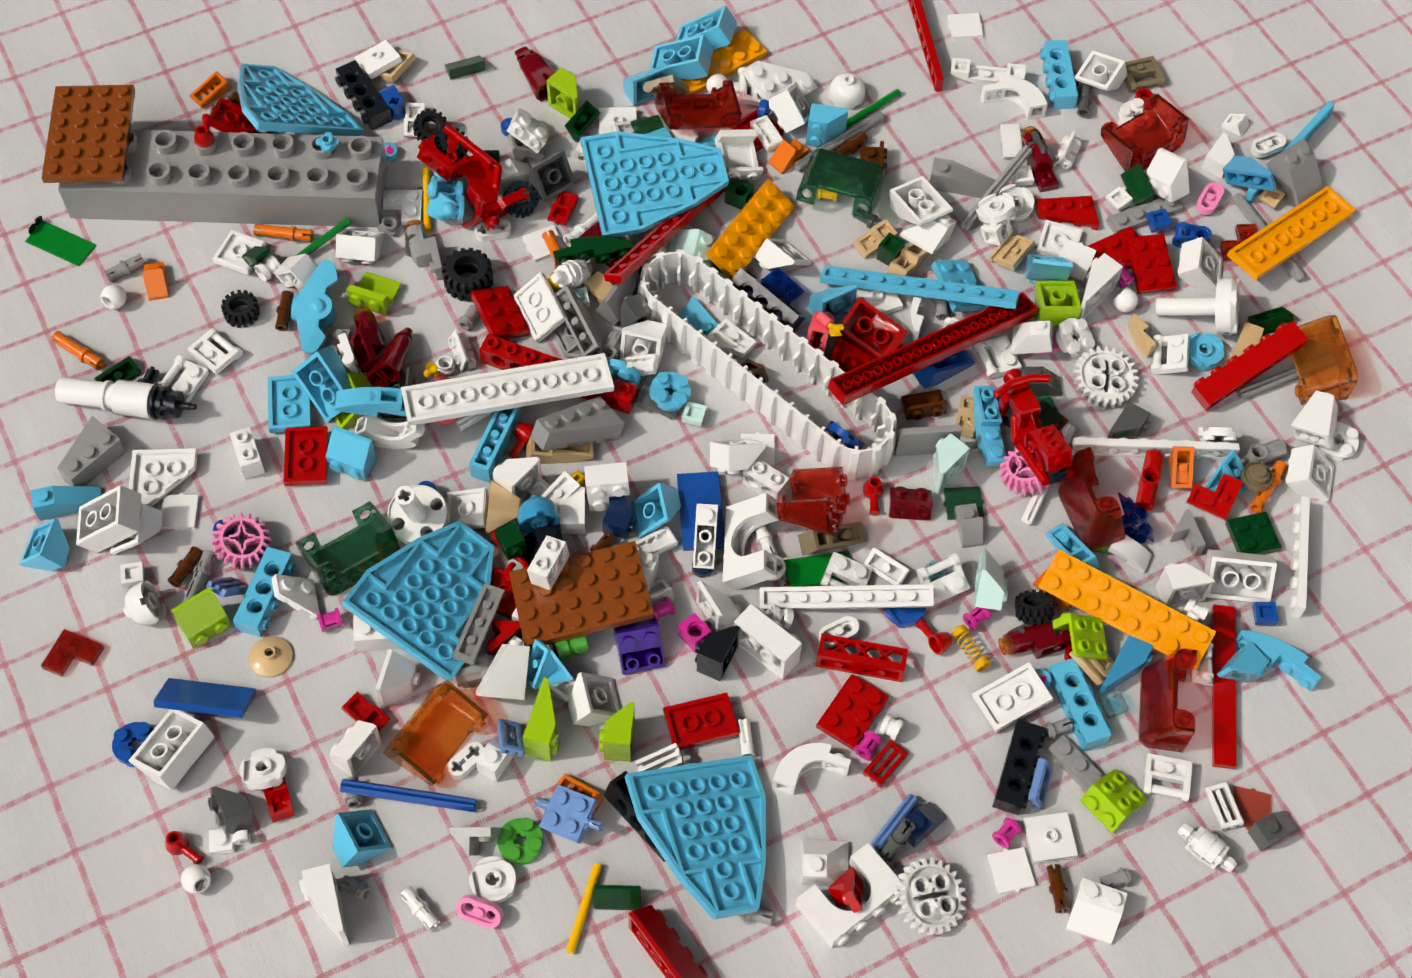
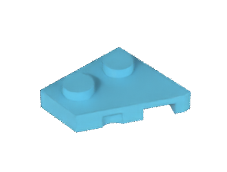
[679,296,718,336]

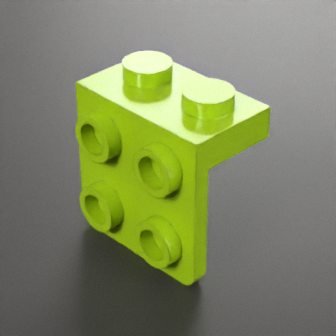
[346,272,401,315]
[1052,613,1108,661]
[1079,769,1148,833]

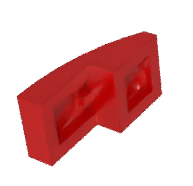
[547,191,579,225]
[341,691,391,732]
[263,777,295,823]

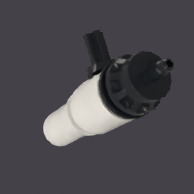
[55,366,197,420]

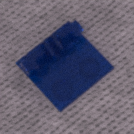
[749,268,805,305]
[1115,492,1154,543]

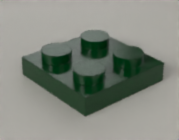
[1225,512,1282,555]

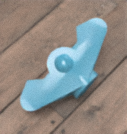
[426,172,464,221]
[291,260,338,356]

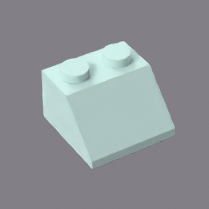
[667,229,716,268]
[932,433,970,495]
[974,548,1008,610]

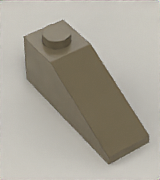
[798,521,867,556]

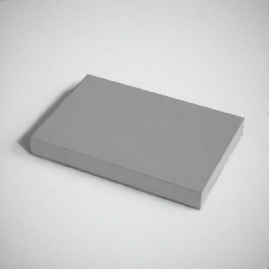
[894,424,962,456]

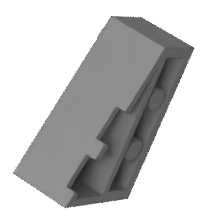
[57,416,126,486]

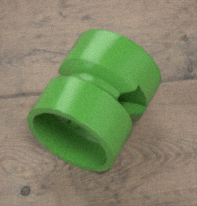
[552,635,589,661]

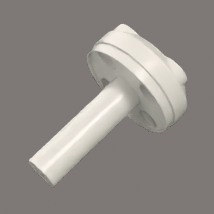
[1156,277,1240,335]
[387,485,450,545]

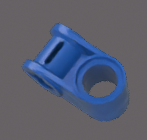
[378,84,406,120]
[1172,222,1212,248]

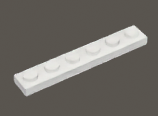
[1289,496,1310,618]

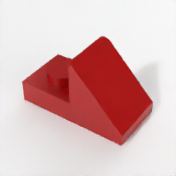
[486,620,522,656]
[828,867,864,913]

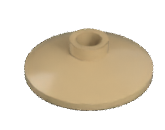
[248,637,293,678]

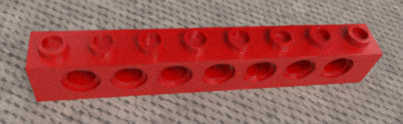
[479,334,638,415]

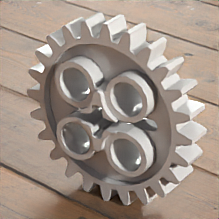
[1072,346,1139,408]
[894,858,966,936]

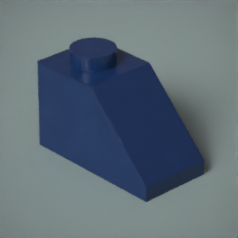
[602,495,636,540]
[900,802,946,848]

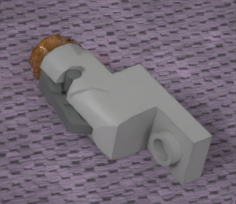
[405,220,443,280]

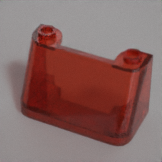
[655,80,742,130]
[1100,94,1189,171]
[1058,447,1126,550]
[1138,649,1197,753]

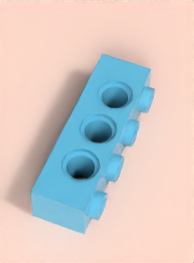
[1040,40,1078,109]
[469,407,522,483]
[233,547,296,637]
[1048,658,1112,752]

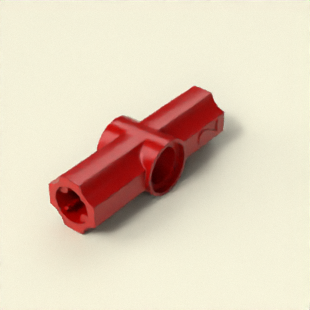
[1135,449,1164,512]

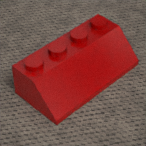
[628,904,709,978]

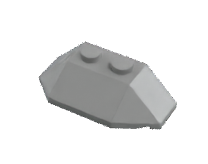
[552,285,603,358]

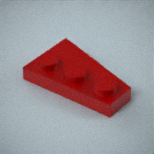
[1035,195,1099,231]

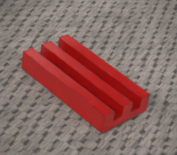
[863,740,908,788]

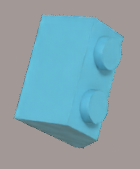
[805,103,849,147]
[326,426,377,481]

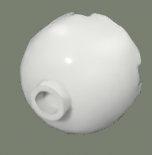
[828,73,865,110]
[124,581,166,625]

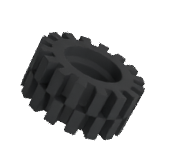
[413,109,448,141]
[221,289,260,328]
[1015,590,1055,625]

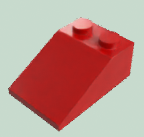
[837,297,908,359]

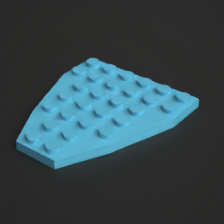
[237,63,364,136]
[580,131,729,238]
[340,520,494,683]
[625,755,766,920]

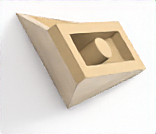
[485,480,522,533]

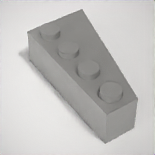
[530,396,625,451]

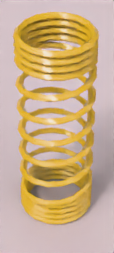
[951,624,991,672]

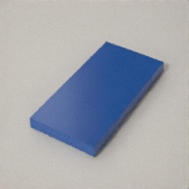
[677,471,725,551]
[154,678,256,718]

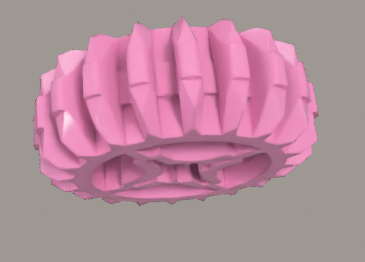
[1000,447,1049,496]
[212,512,271,570]

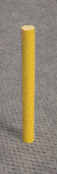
[422,167,432,233]
[565,863,602,954]

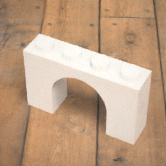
[722,493,779,590]
[796,843,901,949]

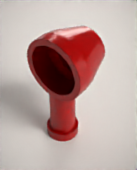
[194,114,215,148]
[508,422,534,459]
[863,476,884,516]
[916,619,953,655]
[165,831,204,864]

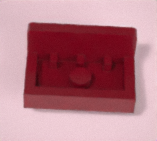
[889,486,933,521]

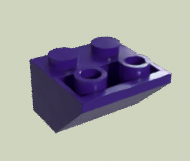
[613,618,666,675]

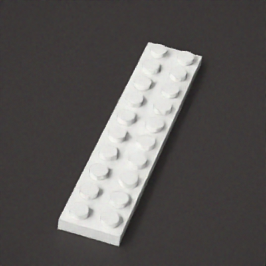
[401,353,614,426]

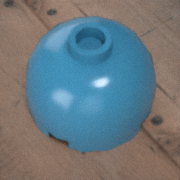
[517,495,560,534]

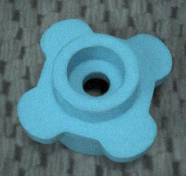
[315,132,339,152]

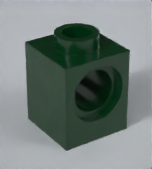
[724,177,754,210]
[876,232,905,266]
[494,521,527,561]

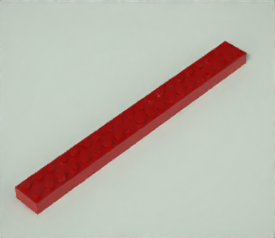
[827,292,1039,405]

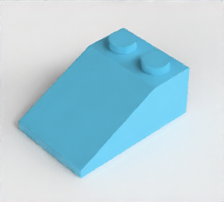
[676,5,737,50]
[649,34,713,80]
[1025,253,1073,283]
[292,345,351,423]

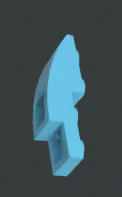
[973,386,1007,466]
[335,387,406,417]
[1235,630,1322,691]

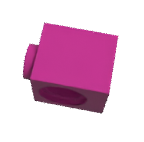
[678,613,712,653]

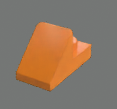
[769,139,809,174]
[142,261,169,301]
[1167,446,1195,488]

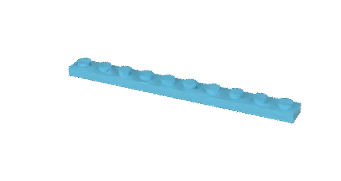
[820,265,1019,309]

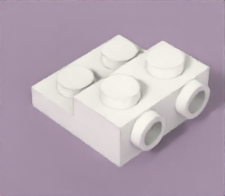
[507,107,550,154]

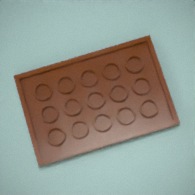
[42,85,135,183]
[509,541,655,649]

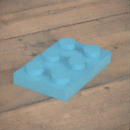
[931,260,988,312]
[268,375,312,433]

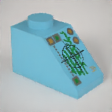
[1217,642,1270,682]

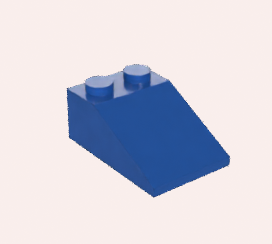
[912,349,975,388]

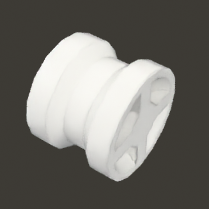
[879,713,904,741]

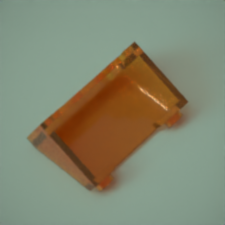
[1291,315,1358,405]
[383,680,488,786]

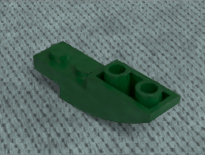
[553,236,634,266]

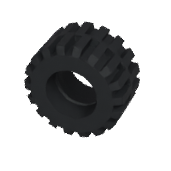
[442,248,493,302]

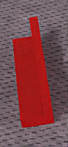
[816,633,908,682]

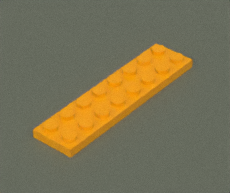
[1227,186,1356,281]
[1038,549,1216,670]

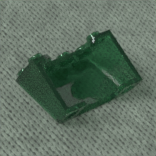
[796,148,885,220]
[295,501,401,596]

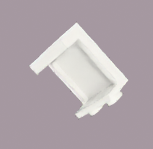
[714,129,764,181]

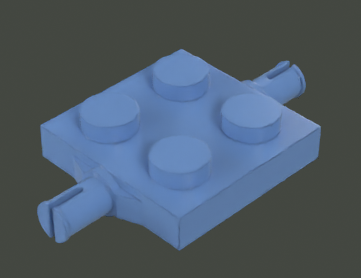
[534,784,605,844]

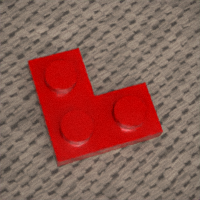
[1186,474,1243,521]

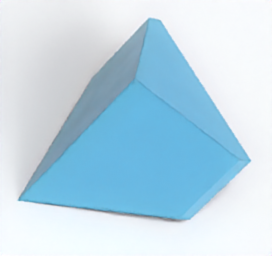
[1205,450,1247,495]
[526,639,574,689]

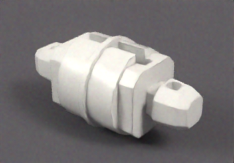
[551,259,593,288]
[1177,823,1237,872]

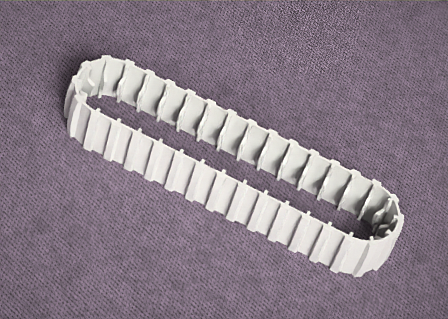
[638,249,897,481]

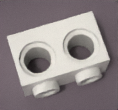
[229,427,265,479]
[742,458,790,501]
[527,535,570,591]

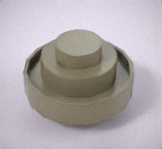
[1241,462,1273,492]

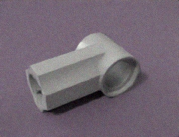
[598,329,622,359]
[1244,439,1288,465]
[455,655,495,687]

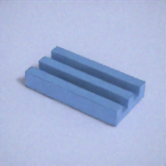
[206,577,248,597]
[497,719,524,757]
[1028,758,1052,810]

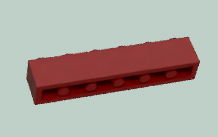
[1191,321,1308,411]

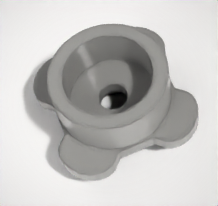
[377,216,400,236]

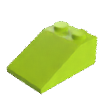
[523,677,560,762]

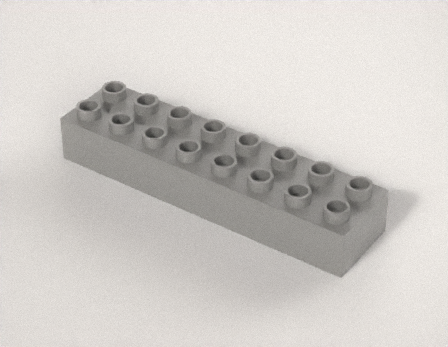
[58,129,388,227]

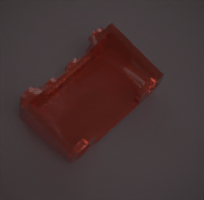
[776,467,850,537]

